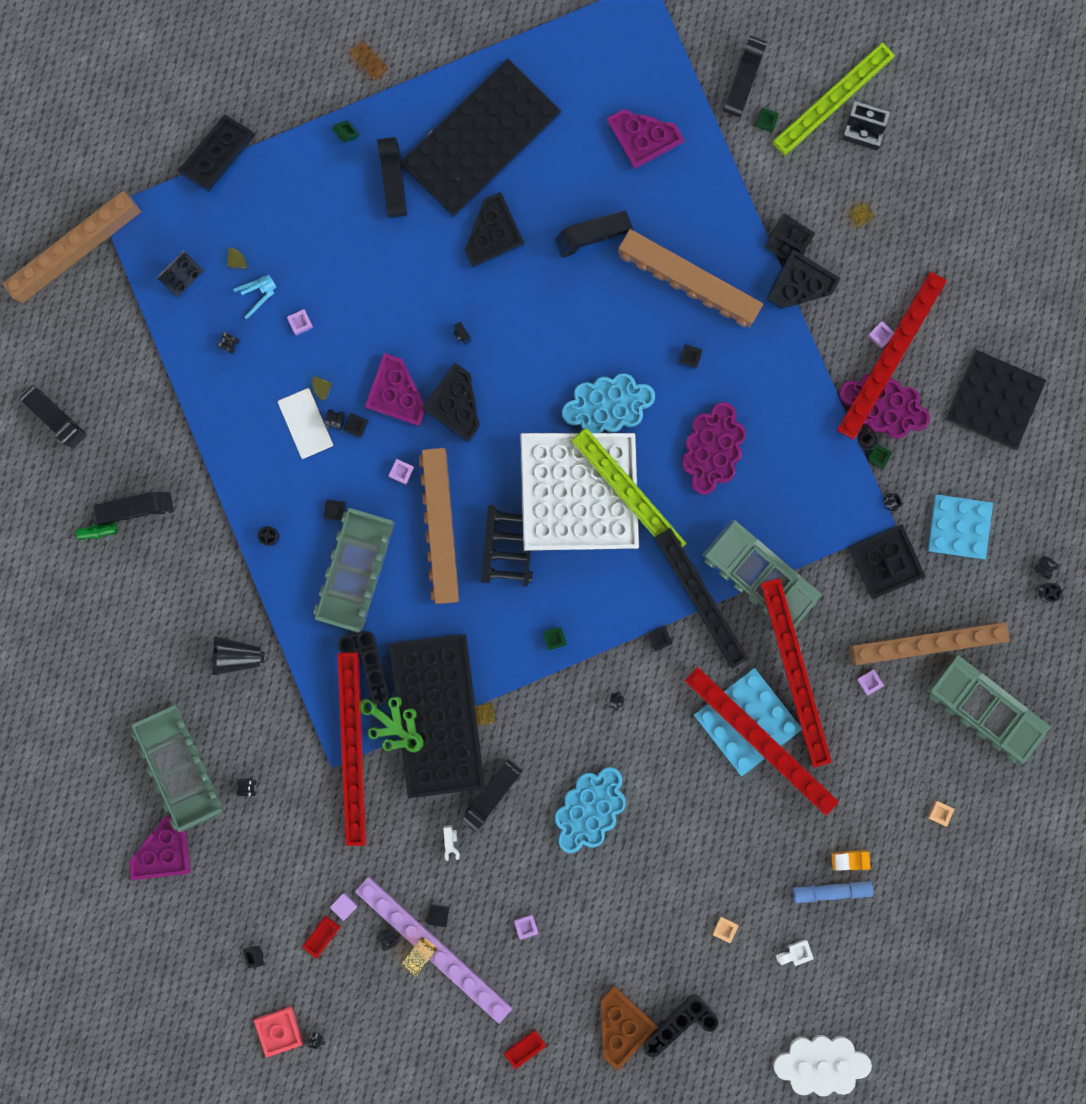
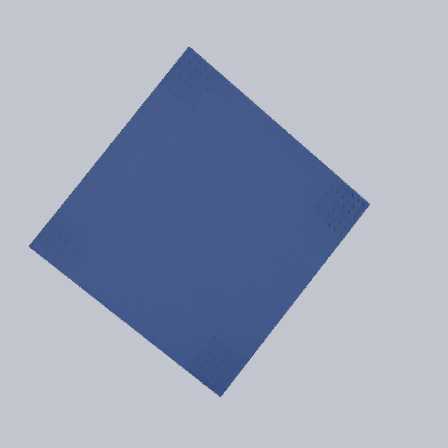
[111,0,895,767]

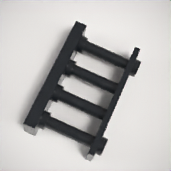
[481,505,533,587]

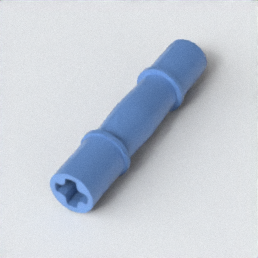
[793,881,873,903]

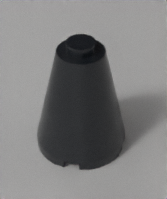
[212,636,265,675]

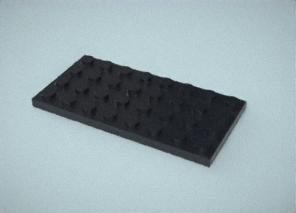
[401,59,561,217]
[389,634,485,798]

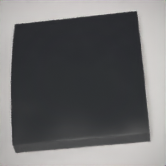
[842,101,890,151]
[764,213,816,260]

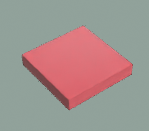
[254,1006,304,1058]

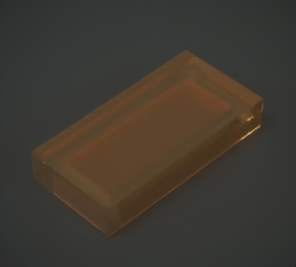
[349,41,389,82]

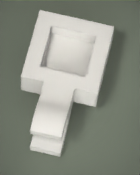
[444,825,460,861]
[776,939,813,966]

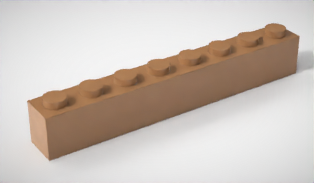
[2,191,142,303]
[618,229,763,328]
[419,448,459,604]
[849,622,1010,665]

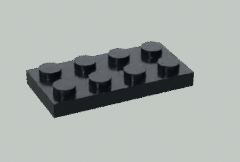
[178,114,255,192]

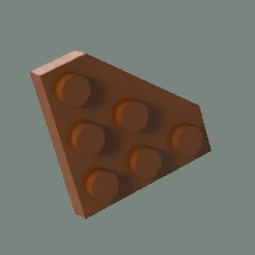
[601,985,657,1071]

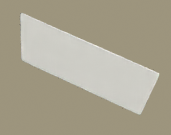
[278,388,333,459]

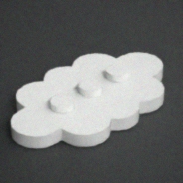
[773,1035,872,1096]

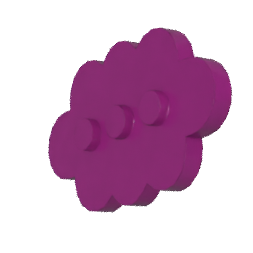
[838,373,930,439]
[681,402,746,495]

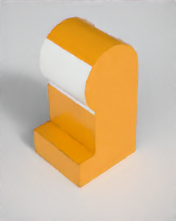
[831,849,871,870]

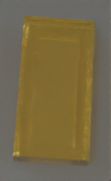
[401,937,437,976]

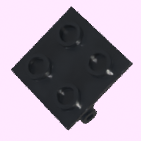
[157,251,204,297]

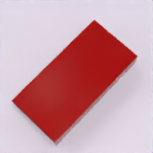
[301,915,341,959]
[504,1029,547,1070]

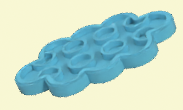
[562,373,655,433]
[555,767,626,853]

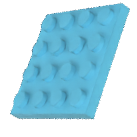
[694,668,801,777]

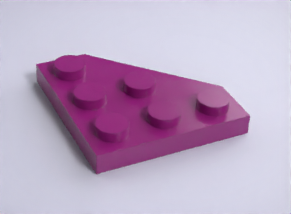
[607,109,684,170]
[365,353,425,426]
[129,816,191,881]

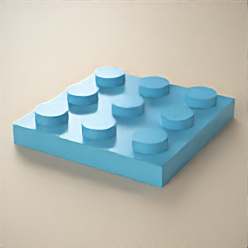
[927,494,993,560]

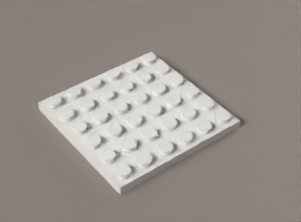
[520,433,639,551]

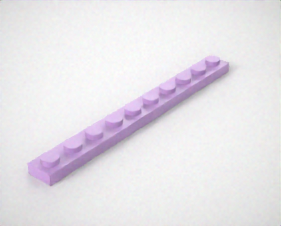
[355,876,512,1023]

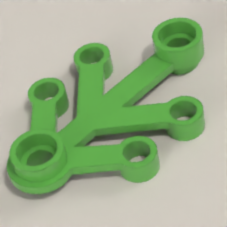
[361,696,423,752]

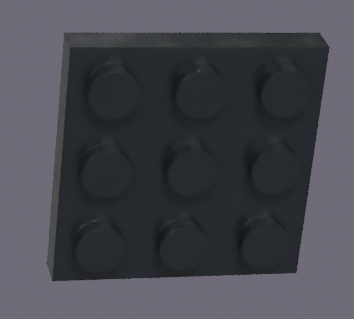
[848,524,926,600]

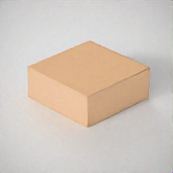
[927,800,954,827]
[712,916,739,943]

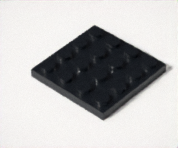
[945,350,1047,450]

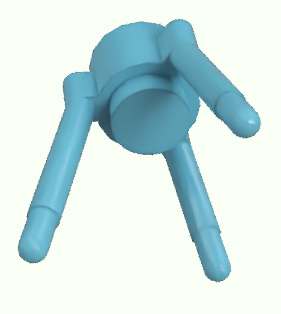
[233,275,277,319]

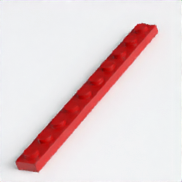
[836,271,947,440]
[760,577,832,768]
[338,652,367,846]
[684,667,839,816]

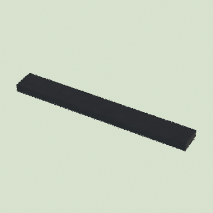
[653,527,749,669]

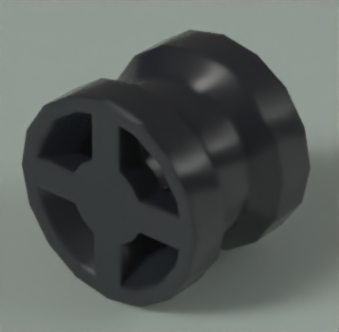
[216,332,240,354]
[325,409,345,430]
[258,526,279,546]
[1034,556,1059,579]
[1038,583,1062,602]
[236,779,257,796]
[376,927,400,951]

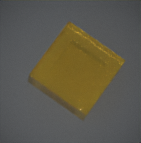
[848,202,875,229]
[475,703,495,725]

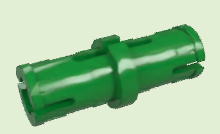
[76,522,118,541]

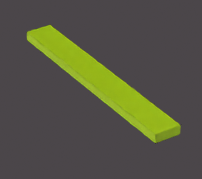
[772,42,895,156]
[571,428,687,547]

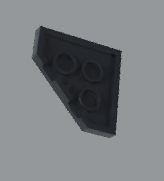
[465,192,525,268]
[766,249,840,309]
[421,363,480,443]

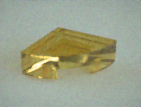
[227,247,247,269]
[313,376,332,401]

